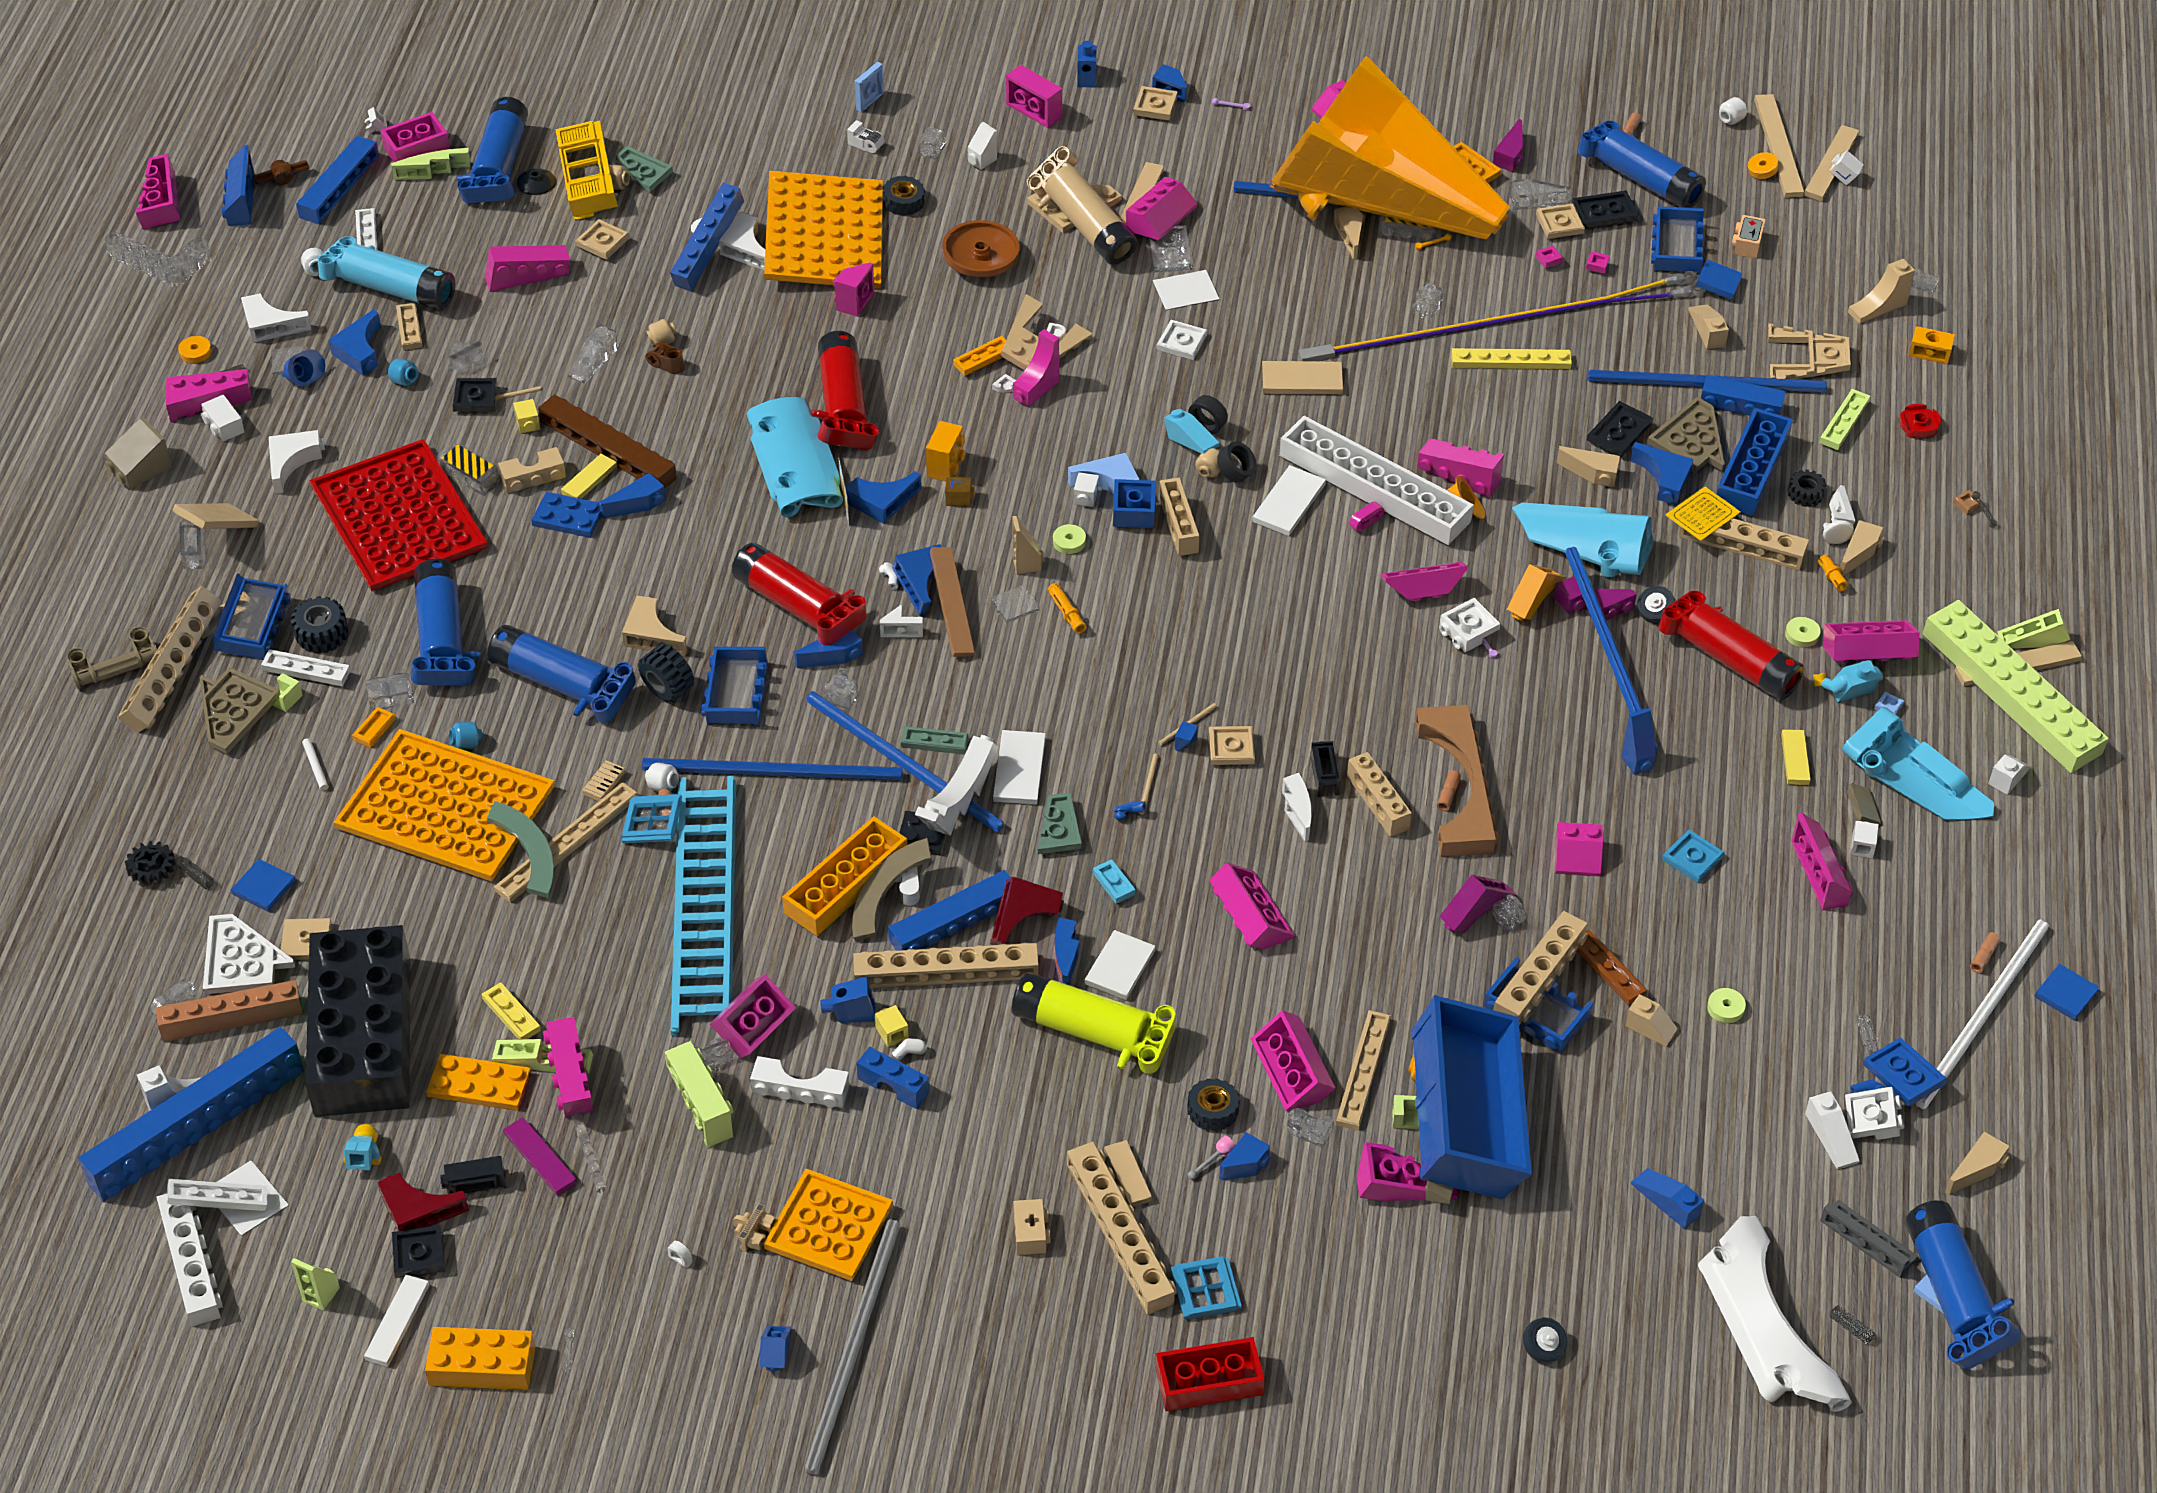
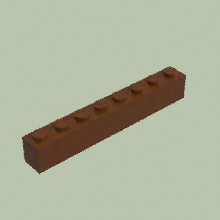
[538,394,677,489]

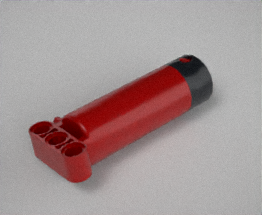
[811,331,879,450]
[732,543,867,645]
[1658,590,1805,700]

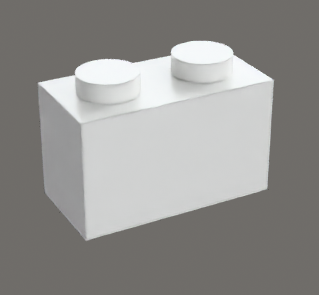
[201,395,244,442]

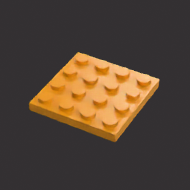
[764,1169,893,1281]

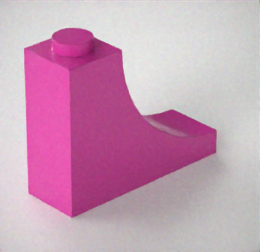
[1013,329,1059,407]

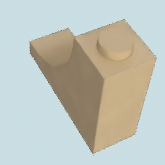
[1848,259,1915,324]
[622,596,688,656]

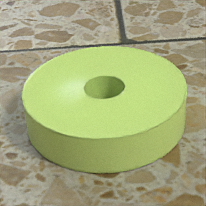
[1053,524,1086,554]
[1785,617,1821,648]
[1707,988,1746,1023]

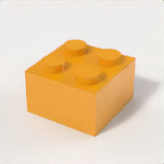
[926,421,966,481]

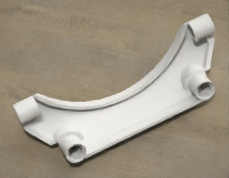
[1698,1216,1852,1412]

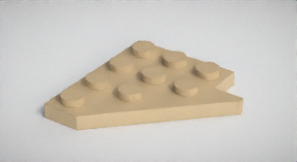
[1027,182,1122,233]

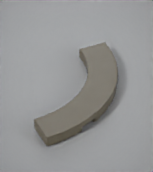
[852,838,932,941]

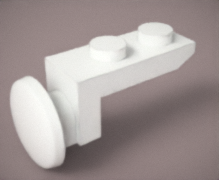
[1823,485,1855,544]

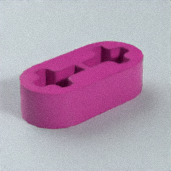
[1349,501,1384,532]

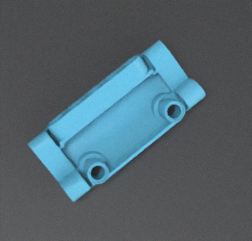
[747,397,843,517]

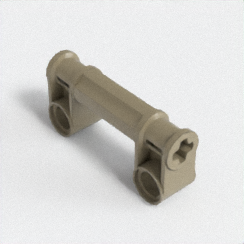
[66,627,157,690]

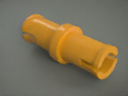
[1818,555,1849,592]

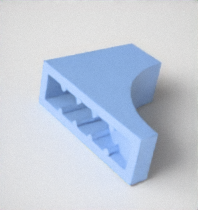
[1068,453,1139,494]

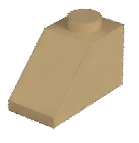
[1625,994,1678,1047]

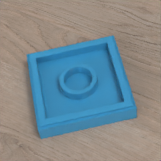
[1662,830,1725,883]

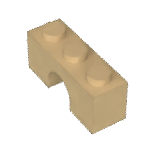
[498,447,566,494]

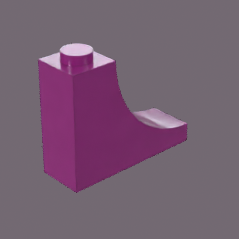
[1439,875,1518,933]

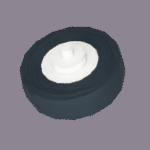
[1637,586,1675,623]
[1523,1317,1567,1363]

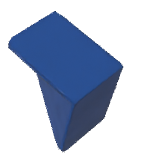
[1175,721,1198,751]

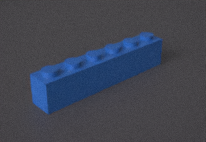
[296,136,379,224]
[670,182,744,291]
[888,870,1011,951]

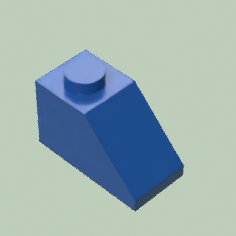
[1152,64,1187,102]
[1219,1132,1271,1181]
[760,1325,791,1371]

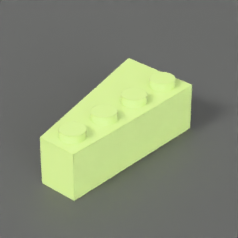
[665,1041,733,1148]

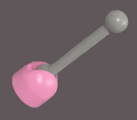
[1188,1135,1235,1180]

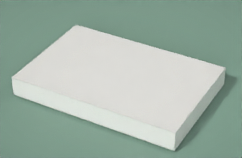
[1085,930,1155,1000]

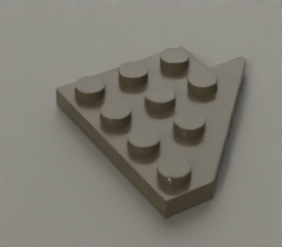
[1647,397,1725,473]
[199,667,281,754]

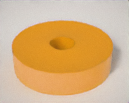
[1748,152,1779,179]
[178,336,212,364]

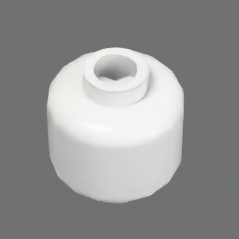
[1719,97,1747,125]
[301,248,324,276]
[645,763,679,791]

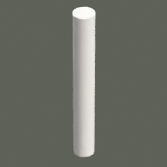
[302,738,329,791]

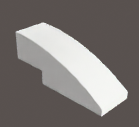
[1282,773,1311,842]

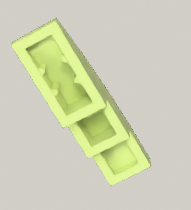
[391,148,471,180]
[492,1039,593,1074]

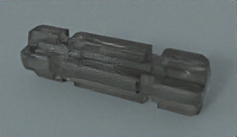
[178,857,214,889]
[1830,1305,1875,1344]

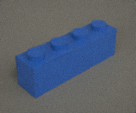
[1701,375,1786,416]

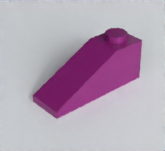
[1493,119,1524,172]

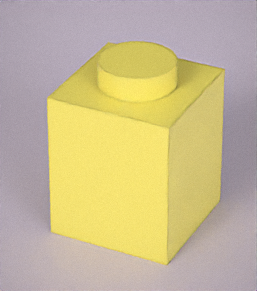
[513,399,540,434]
[875,1005,909,1047]

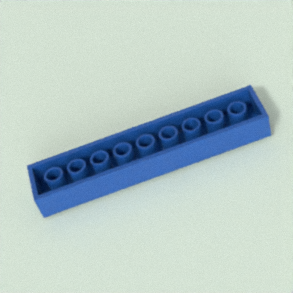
[78,1027,304,1202]

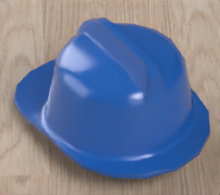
[281,349,326,386]

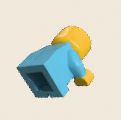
[343,1124,382,1170]

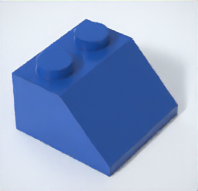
[1113,479,1156,528]

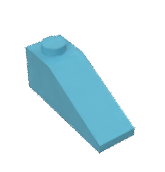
[1164,409,1220,454]

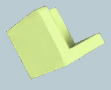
[273,673,303,712]
[1392,1095,1419,1129]

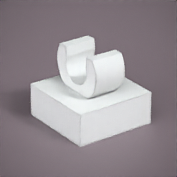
[365,107,387,133]

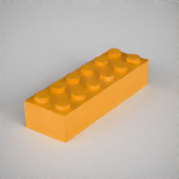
[782,816,907,936]

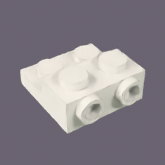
[1439,598,1500,653]
[1845,1087,1904,1140]

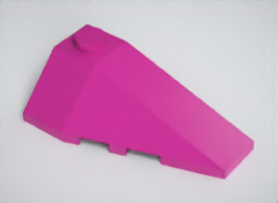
[1357,1142,1458,1201]

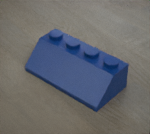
[222,145,255,226]

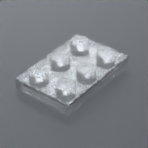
[1148,225,1193,273]

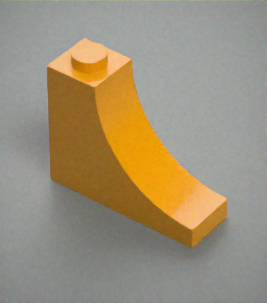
[1507,564,1566,621]

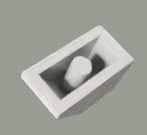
[968,122,997,170]
[1988,754,2031,795]

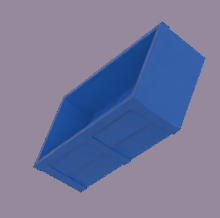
[1411,995,1532,1199]

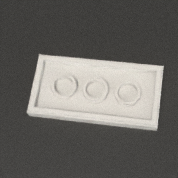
[1252,465,1326,536]
[993,730,1045,805]

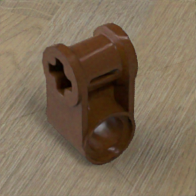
[645,341,684,374]

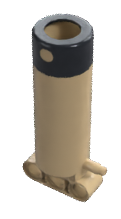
[1027,146,1137,265]

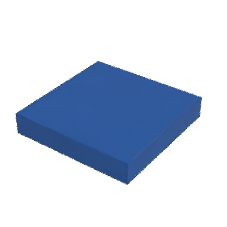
[1695,259,1743,300]
[231,859,296,912]
[2035,963,2100,1020]

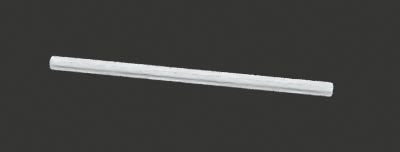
[1915,920,2049,1109]

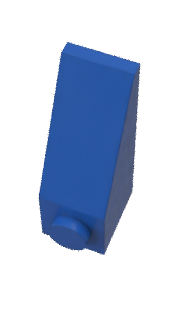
[600,473,666,518]
[794,630,863,668]
[1621,708,1656,775]
[1631,1168,1704,1229]

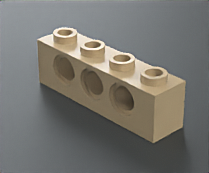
[1159,477,1199,556]
[1347,752,1411,837]

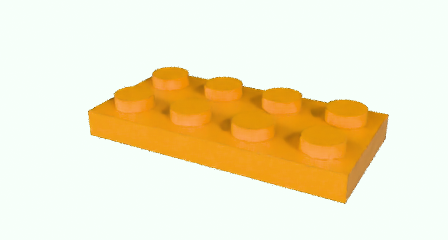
[426,1054,531,1111]

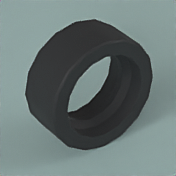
[1188,395,1228,435]
[1217,441,1257,482]

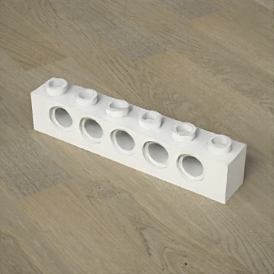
[157,1194,223,1327]

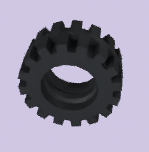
[1788,469,1826,507]

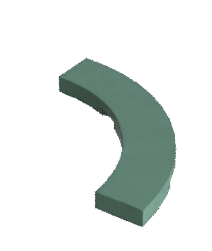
[487,801,554,898]

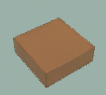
[1953,490,1983,515]

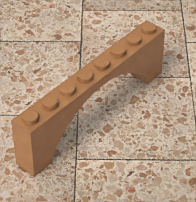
[1415,705,1499,857]

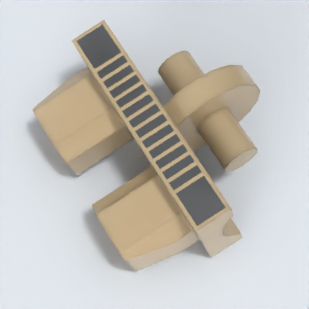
[732,1203,776,1252]

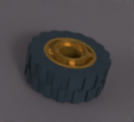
[883,176,925,215]
[1187,1078,1240,1131]

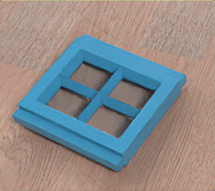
[622,794,682,844]
[1171,1256,1242,1319]

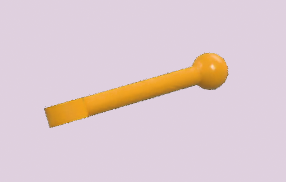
[1415,234,1452,251]

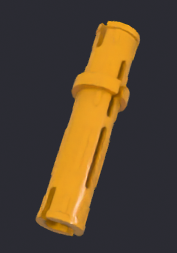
[1047,583,1087,634]

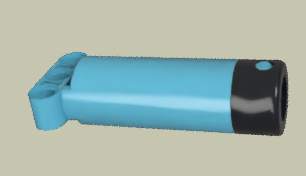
[318,236,456,310]

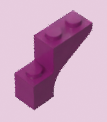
[1554,576,1637,620]

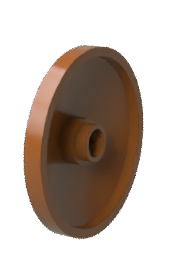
[942,220,1019,277]

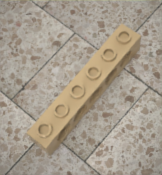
[1679,518,1809,571]
[1493,910,1588,1025]

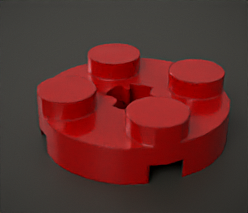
[1899,403,1941,438]

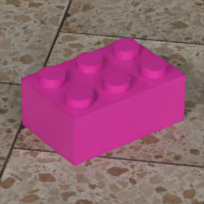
[1006,65,1062,128]
[380,112,450,162]
[709,973,796,1059]

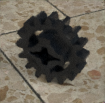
[125,841,176,885]

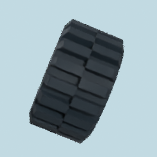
[291,596,349,653]
[638,644,694,703]

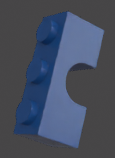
[857,1046,929,1109]

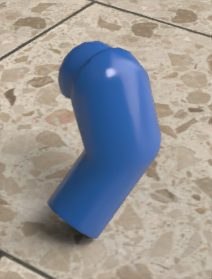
[1114,801,1147,820]
[1850,1080,1886,1093]

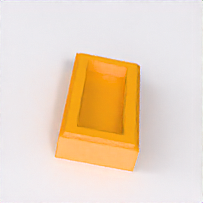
[352,706,396,748]

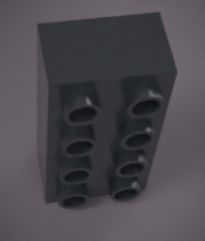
[305,925,410,1117]

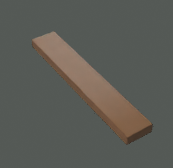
[930,547,975,657]

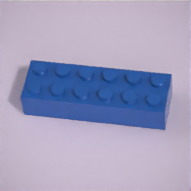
[1717,408,1793,516]

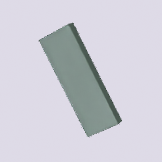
[901,726,969,754]

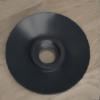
[517,168,555,195]

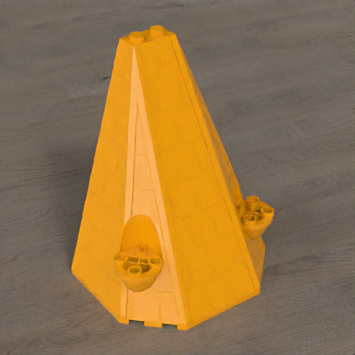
[1270,56,1510,240]

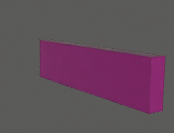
[503,1117,577,1196]

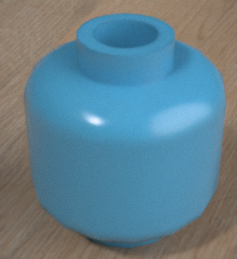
[388,359,418,386]
[449,722,482,750]

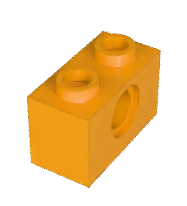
[1908,326,1955,364]

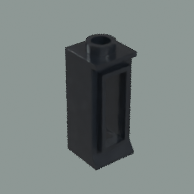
[1310,741,1341,797]
[440,1156,506,1194]

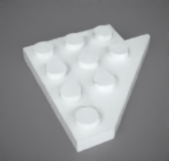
[203,914,295,994]

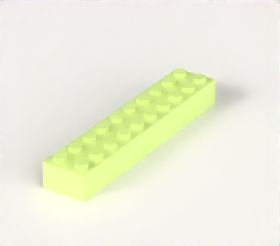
[1922,600,2109,773]

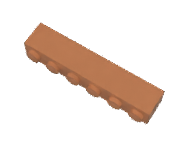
[156,980,303,1042]

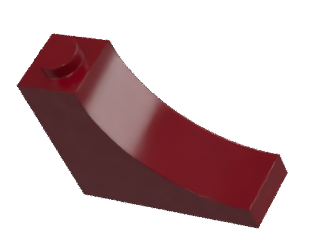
[990,876,1064,945]
[377,1173,469,1231]

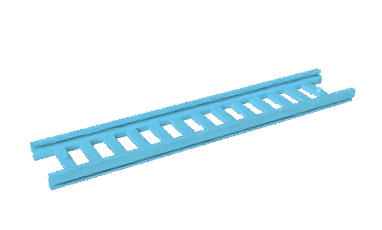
[671,776,736,1036]

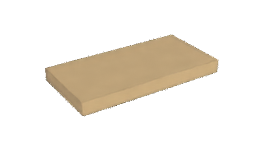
[1262,361,1343,395]
[173,503,259,529]

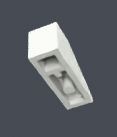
[1805,1091,1859,1170]

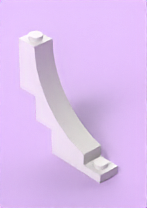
[915,735,998,836]

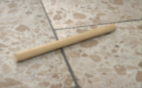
[495,386,541,400]
[1158,703,1217,746]
[1139,753,1159,815]

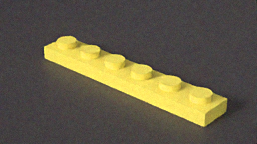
[1451,348,1572,369]

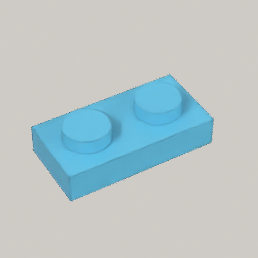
[1093,859,1135,904]

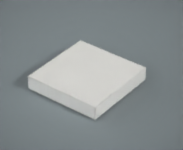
[1157,320,1207,360]

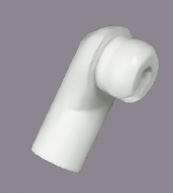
[892,1038,927,1061]

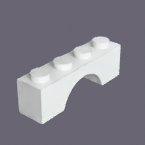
[750,1056,850,1108]

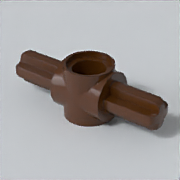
[253,160,309,185]

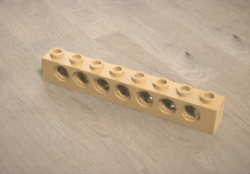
[117,586,222,733]
[853,943,1038,988]
[1067,1142,1177,1315]

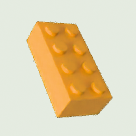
[425,1327,535,1390]

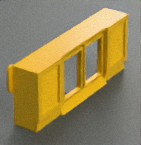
[555,121,618,220]

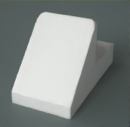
[880,605,923,637]

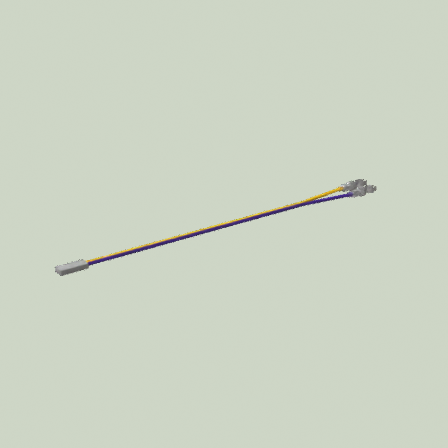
[1298,271,1706,361]

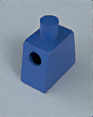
[1077,41,1097,88]
[820,977,876,1023]

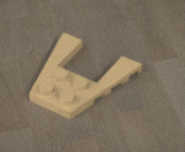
[1001,294,1092,370]
[1768,323,1851,379]

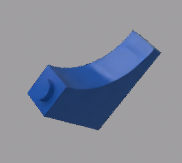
[329,309,381,376]
[1630,442,1694,506]
[845,471,922,524]
[892,544,942,616]

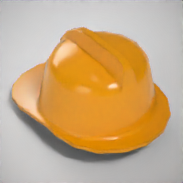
[1447,475,1485,519]

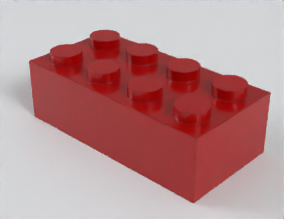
[1155,1337,1265,1411]

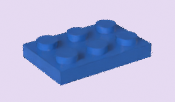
[531,492,602,538]
[1864,1037,1947,1106]

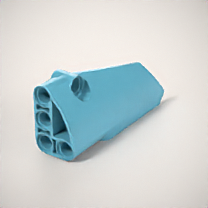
[1512,503,1653,577]
[1842,707,1994,820]

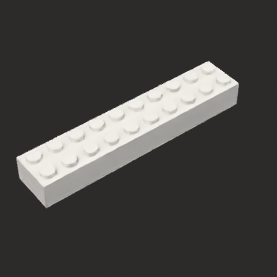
[1279,416,1474,545]

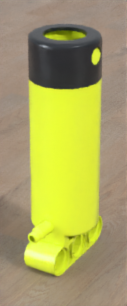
[1011,972,1177,1074]

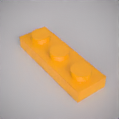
[953,336,1006,376]

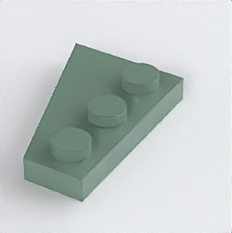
[616,146,673,193]
[1038,793,1082,855]

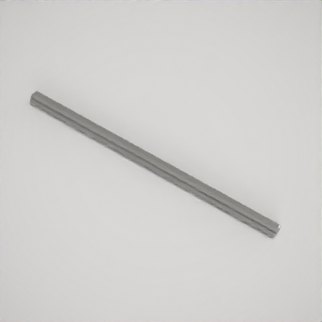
[805,1219,900,1475]

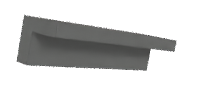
[1820,1200,1918,1278]

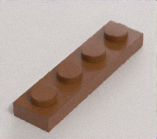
[1576,929,1647,1005]

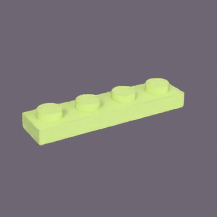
[1819,389,1870,450]

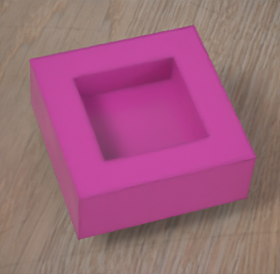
[1536,246,1563,269]
[1586,251,1610,274]

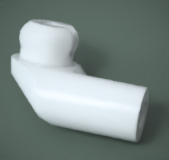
[879,562,899,590]

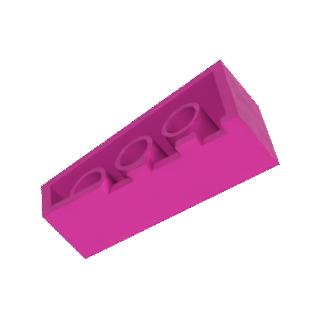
[136,154,180,229]
[485,245,571,292]
[166,369,252,423]
[1417,438,1504,498]
[543,1017,593,1117]

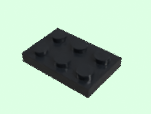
[1572,190,1638,229]
[1587,401,1654,457]

